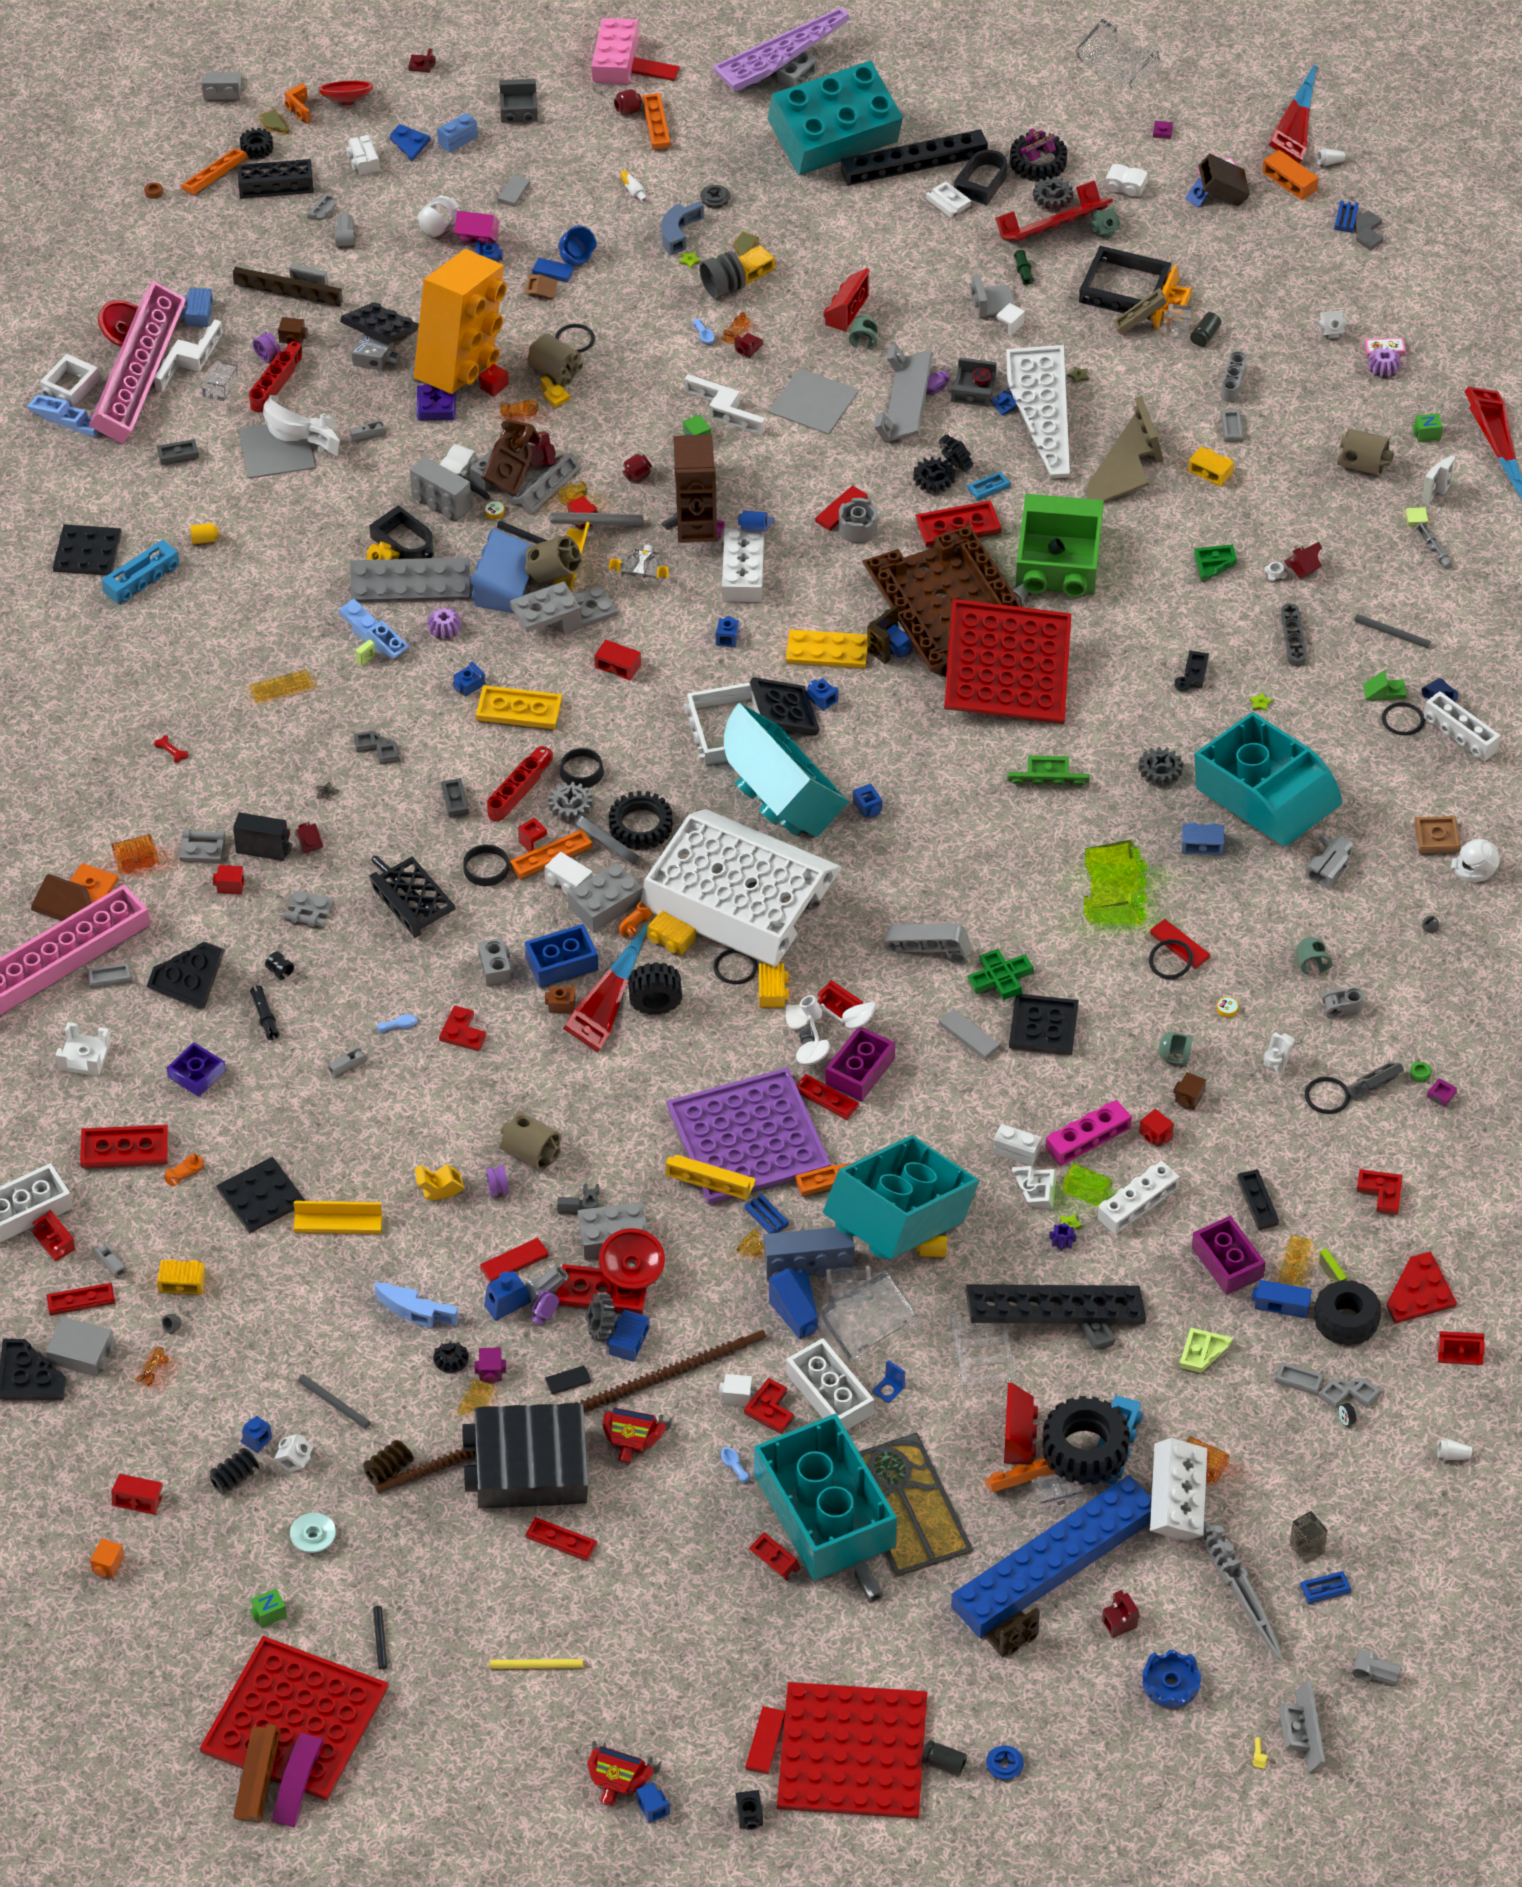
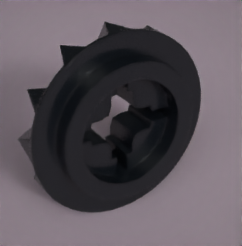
[433,1340,469,1373]

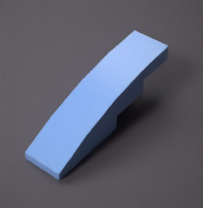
[27,394,99,437]

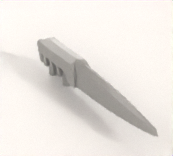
[1201,1521,1282,1660]

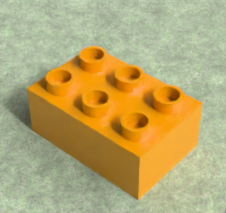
[413,249,507,394]

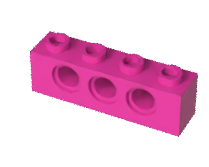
[1045,1099,1132,1166]

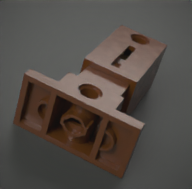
[673,434,717,543]

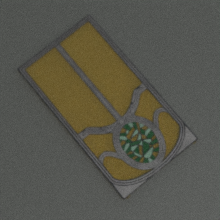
[859,1433,973,1577]

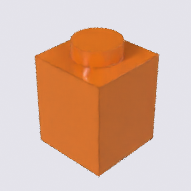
[90,1538,124,1578]

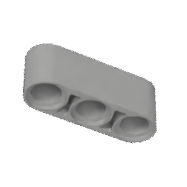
[1221,351,1247,402]

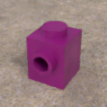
[474,1347,506,1384]

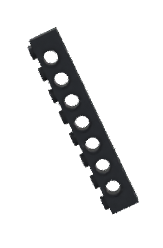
[841,129,988,186]

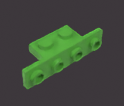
[1007,755,1090,785]

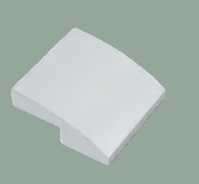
[1422,456,1456,505]

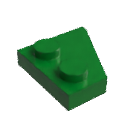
[1194,544,1237,582]

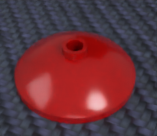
[319,80,374,105]
[98,300,138,347]
[599,1228,665,1290]

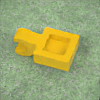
[540,376,570,408]

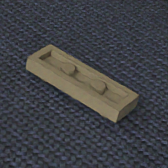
[1114,288,1167,335]

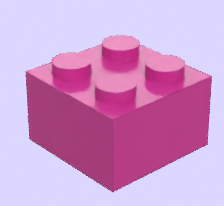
[454,211,500,244]

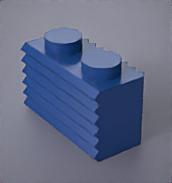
[606,1310,650,1362]

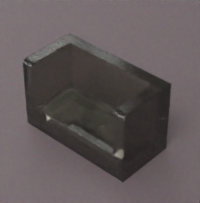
[1290,1511,1328,1564]

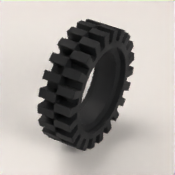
[1010,131,1067,182]
[609,791,673,850]

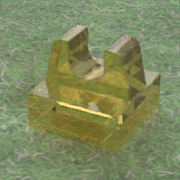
[736,1228,764,1257]

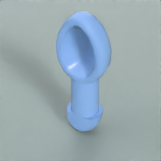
[693,318,715,344]
[377,1014,418,1033]
[721,1447,750,1483]

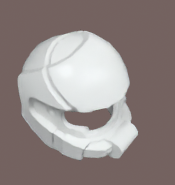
[417,195,459,237]
[1451,839,1500,883]

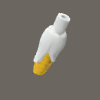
[620,170,648,203]

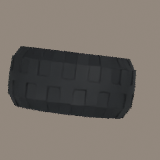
[1314,1280,1381,1345]

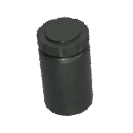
[1190,312,1221,347]
[921,1740,967,1776]

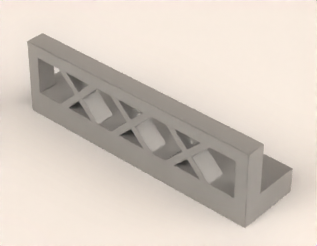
[509,452,581,514]

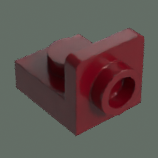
[408,48,436,73]
[735,332,763,358]

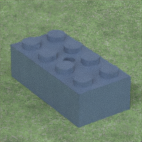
[764,1227,855,1280]

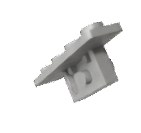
[1279,1681,1325,1773]

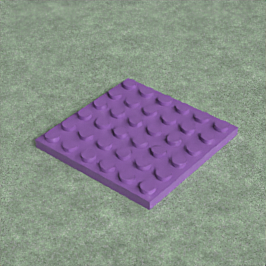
[666,1067,831,1205]

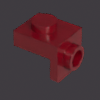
[294,822,323,854]

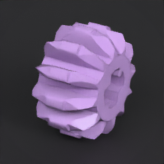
[1368,347,1401,378]
[427,606,462,640]

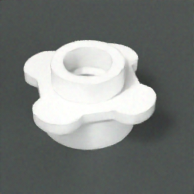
[1264,562,1287,581]

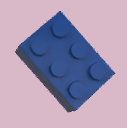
[524,924,599,988]

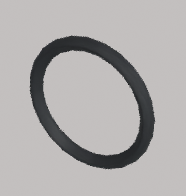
[555,324,595,353]
[457,474,490,499]
[1382,702,1425,735]
[1149,939,1193,979]
[713,949,758,984]
[1305,1077,1350,1114]

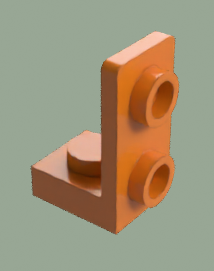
[285,83,310,124]

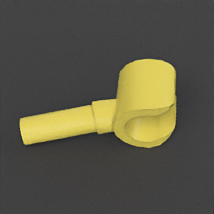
[1253,1737,1268,1769]

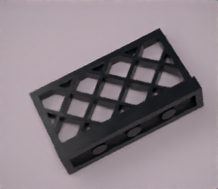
[237,159,314,199]
[369,856,456,938]

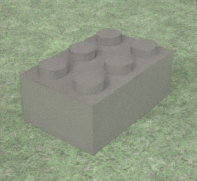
[410,456,472,521]
[567,863,643,932]
[578,1202,648,1260]

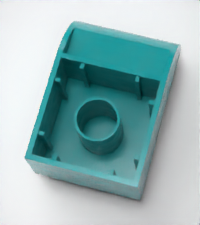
[1194,711,1342,847]

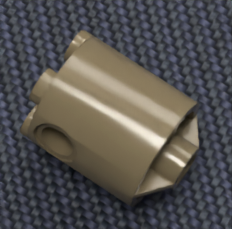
[527,334,583,387]
[1337,429,1394,476]
[525,535,582,583]
[499,1111,561,1170]

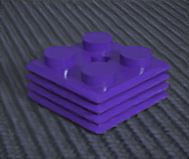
[416,384,456,421]
[166,1042,226,1096]

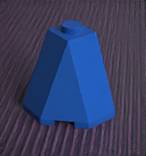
[769,1268,818,1339]

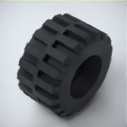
[628,962,682,1015]

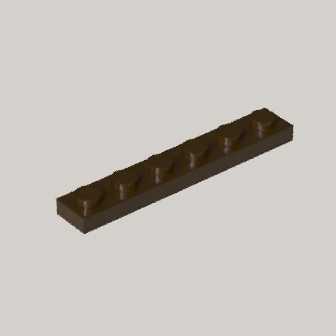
[233,267,343,306]

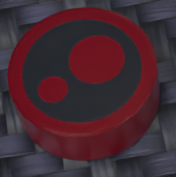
[972,368,991,386]

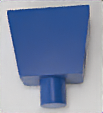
[484,1271,531,1321]

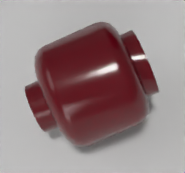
[614,89,642,115]
[622,454,652,482]

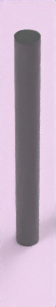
[1354,614,1431,648]
[298,1374,371,1429]

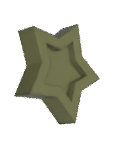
[1067,366,1089,384]

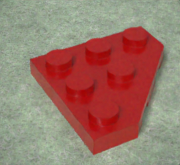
[1386,1251,1457,1324]

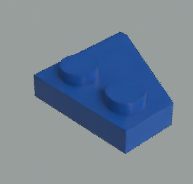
[390,124,431,161]

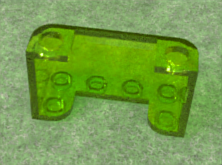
[1084,839,1147,924]

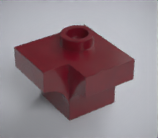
[529,431,556,467]
[1284,542,1323,579]
[1102,1590,1140,1638]

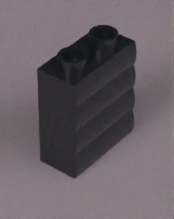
[462,1403,588,1509]

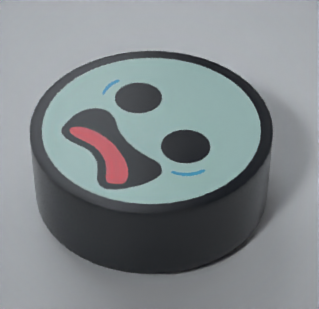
[1338,1403,1357,1426]

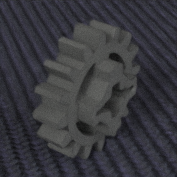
[1033,176,1073,211]
[1138,747,1183,786]
[585,1292,616,1341]

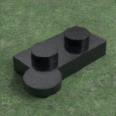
[1174,650,1209,691]

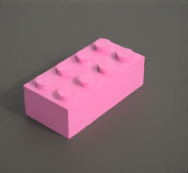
[591,18,640,84]

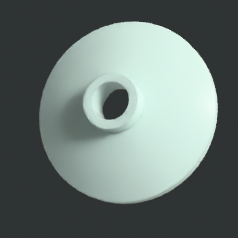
[290,1513,336,1553]

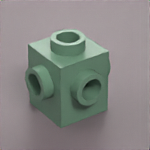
[1091,208,1120,238]

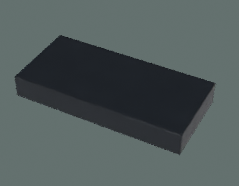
[545,1365,591,1395]

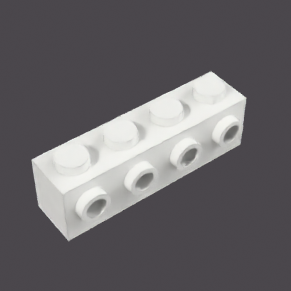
[1424,691,1501,762]
[1097,1161,1180,1235]

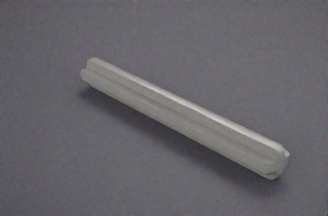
[549,512,643,526]

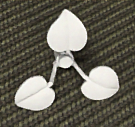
[786,995,876,1065]

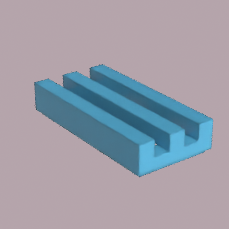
[967,471,1011,501]

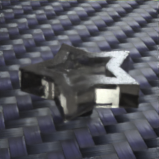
[316,782,339,802]

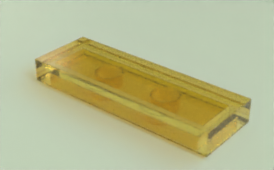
[249,669,313,703]
[1278,1235,1312,1287]

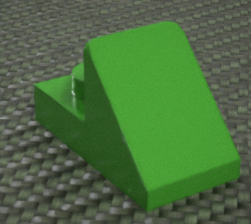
[1363,670,1407,700]

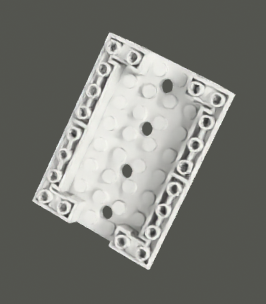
[640,809,841,968]

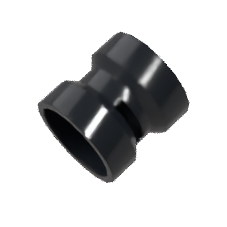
[265,951,294,980]

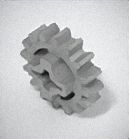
[548,782,593,822]

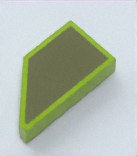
[1318,1248,1347,1282]

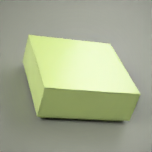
[1406,507,1428,527]
[355,639,375,666]

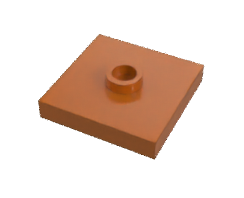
[70,863,119,903]

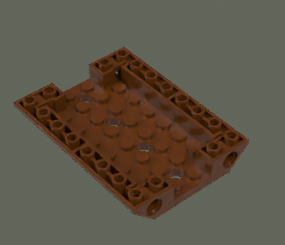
[862,525,1023,678]

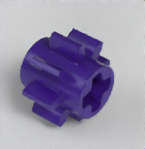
[1049,1223,1077,1251]

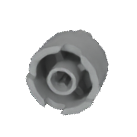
[839,498,878,542]

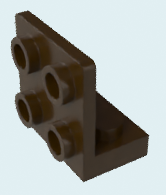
[867,605,899,664]
[985,1608,1040,1657]

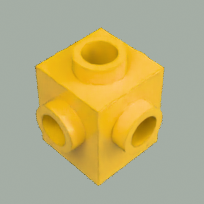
[366,542,400,560]

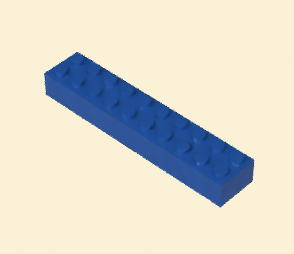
[951,1475,1152,1639]

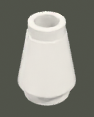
[1316,148,1345,167]
[1437,1438,1472,1461]

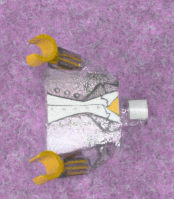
[608,545,669,588]

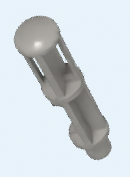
[1416,522,1452,569]

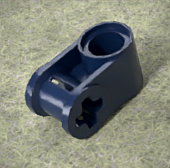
[1421,678,1458,703]

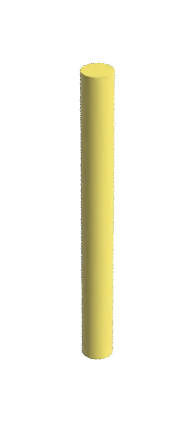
[490,1659,583,1669]

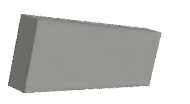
[939,1009,1000,1060]

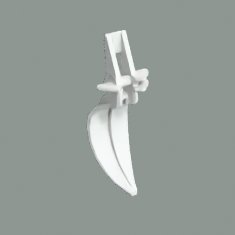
[263,395,340,456]

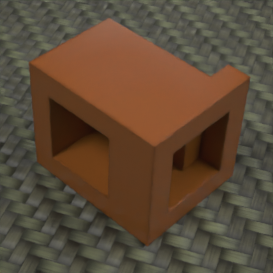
[545,985,576,1013]

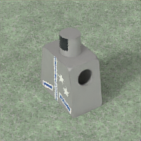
[352,334,400,370]

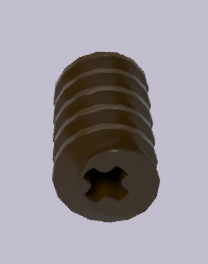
[363,1440,414,1485]

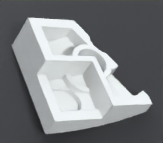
[1012,1166,1057,1210]

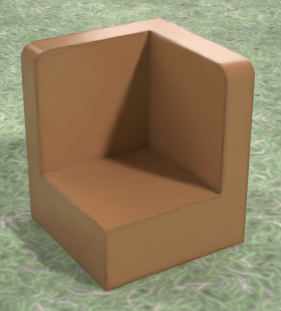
[525,275,558,298]

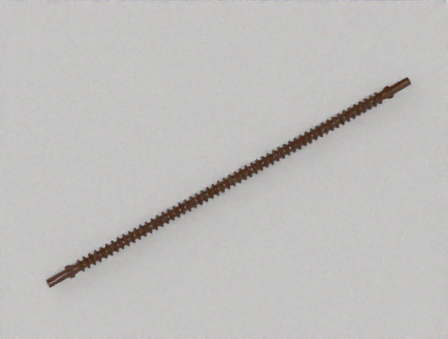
[374,1330,766,1493]

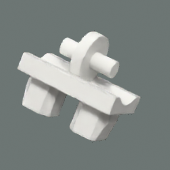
[1263,1032,1295,1075]

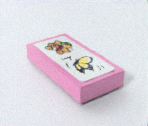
[1365,338,1406,357]

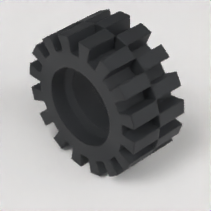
[240,127,274,160]

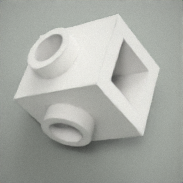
[1318,310,1347,339]
[274,1434,313,1472]

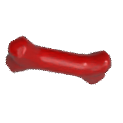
[154,735,188,763]

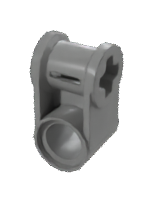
[1322,988,1364,1018]

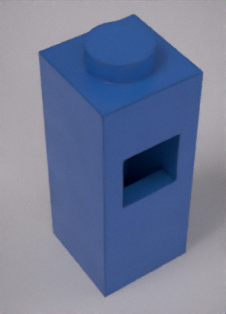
[1251,1280,1312,1318]

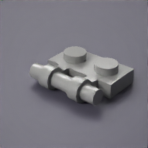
[283,890,334,928]

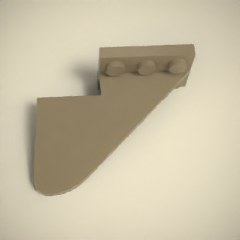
[1087,396,1164,502]

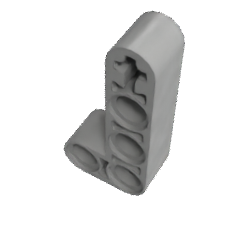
[884,923,971,965]

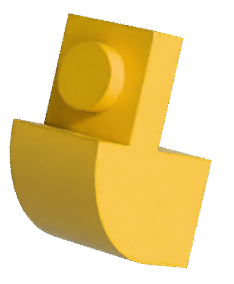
[414,1164,465,1201]

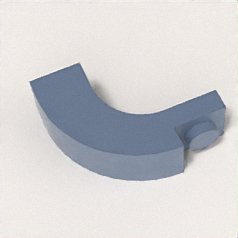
[661,201,704,255]

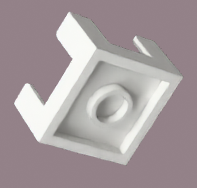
[55,1022,111,1077]

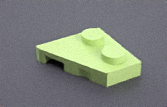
[1179,1328,1232,1373]

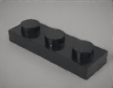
[1237,1169,1279,1230]

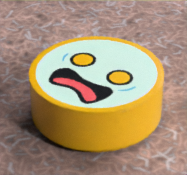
[485,501,504,519]
[1217,997,1238,1018]

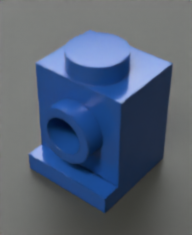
[475,241,503,263]
[716,616,739,647]
[886,624,912,658]
[453,661,485,696]
[807,678,838,711]
[853,783,882,817]
[240,1415,272,1453]
[636,1783,670,1823]

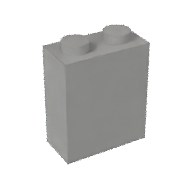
[46,1317,116,1376]

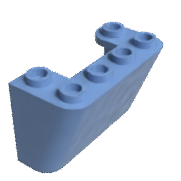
[471,528,532,614]

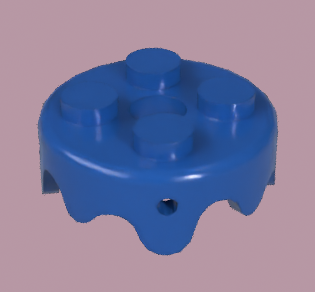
[1142,1649,1201,1708]

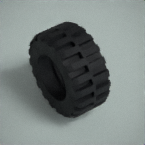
[1042,1396,1130,1485]

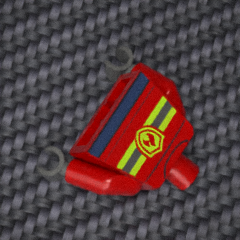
[602,1405,672,1463]
[587,1741,662,1806]

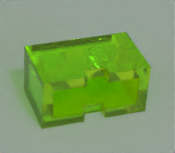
[1063,1163,1113,1207]

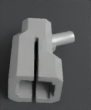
[1305,834,1353,889]

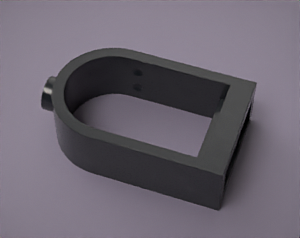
[954,150,1007,206]
[369,505,434,559]

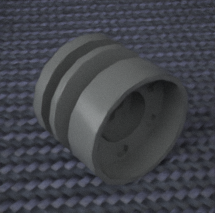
[699,251,746,299]

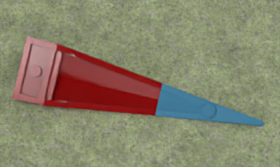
[1268,65,1317,164]
[1464,386,1522,499]
[563,924,649,1052]

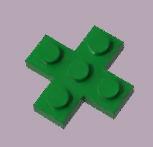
[967,949,1034,1000]

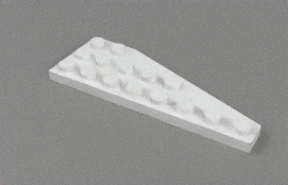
[1006,345,1070,479]

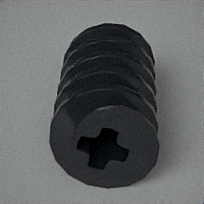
[210,1448,260,1495]

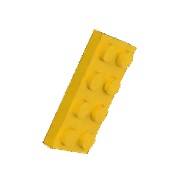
[786,629,868,669]
[476,685,563,730]

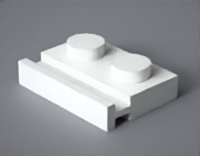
[926,181,971,218]

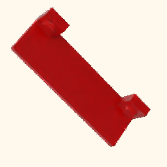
[995,181,1113,241]

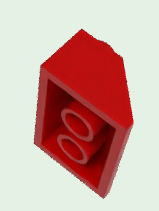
[823,268,870,332]
[1004,1383,1038,1465]

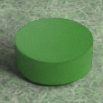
[1410,1062,1432,1082]

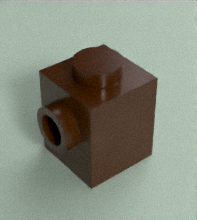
[278,317,308,344]
[1173,1072,1206,1110]

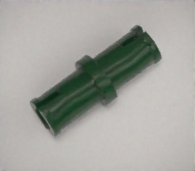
[1014,250,1034,285]

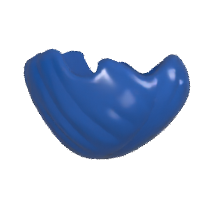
[558,225,597,266]

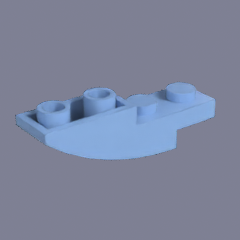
[339,599,409,659]
[374,1282,459,1328]

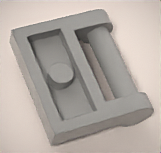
[179,829,226,863]

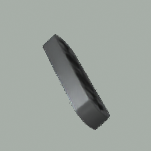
[1281,603,1306,667]
[574,814,640,865]

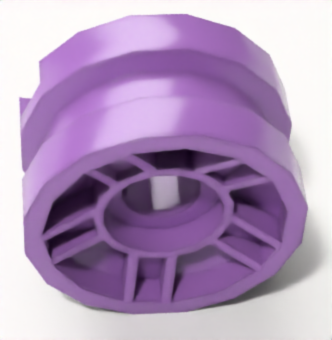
[252,332,281,362]
[486,1165,509,1198]

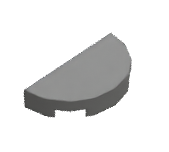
[307,192,335,220]

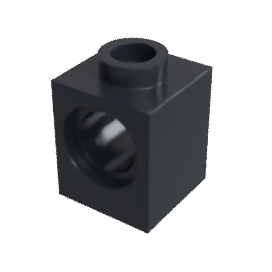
[735,1790,763,1830]

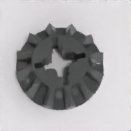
[700,185,730,209]

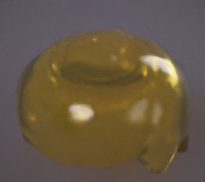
[558,481,588,506]

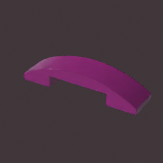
[272,1733,324,1828]

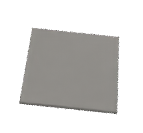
[768,368,859,434]
[238,424,316,478]

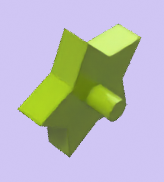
[679,252,701,268]
[1249,692,1273,711]
[1060,1213,1083,1230]

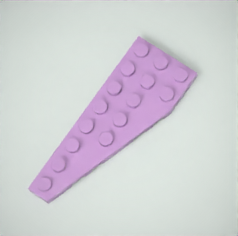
[713,7,850,92]

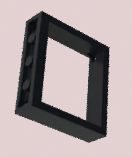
[1079,245,1172,320]

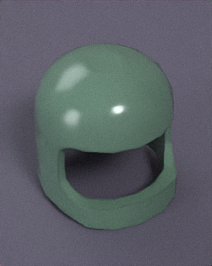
[849,316,878,349]
[1296,937,1333,974]
[1159,1032,1193,1066]

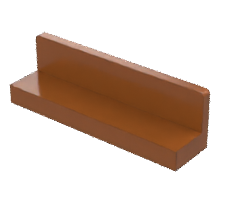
[233,1724,281,1823]

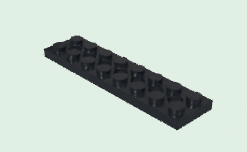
[965,1284,1146,1324]

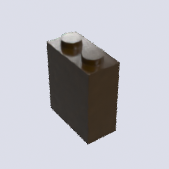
[1198,153,1250,206]

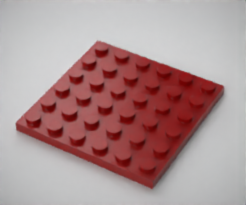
[944,599,1072,724]
[200,1636,389,1801]
[777,1682,928,1819]

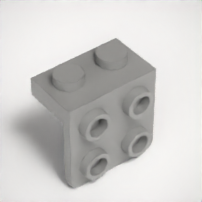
[202,72,242,100]
[969,274,1015,318]

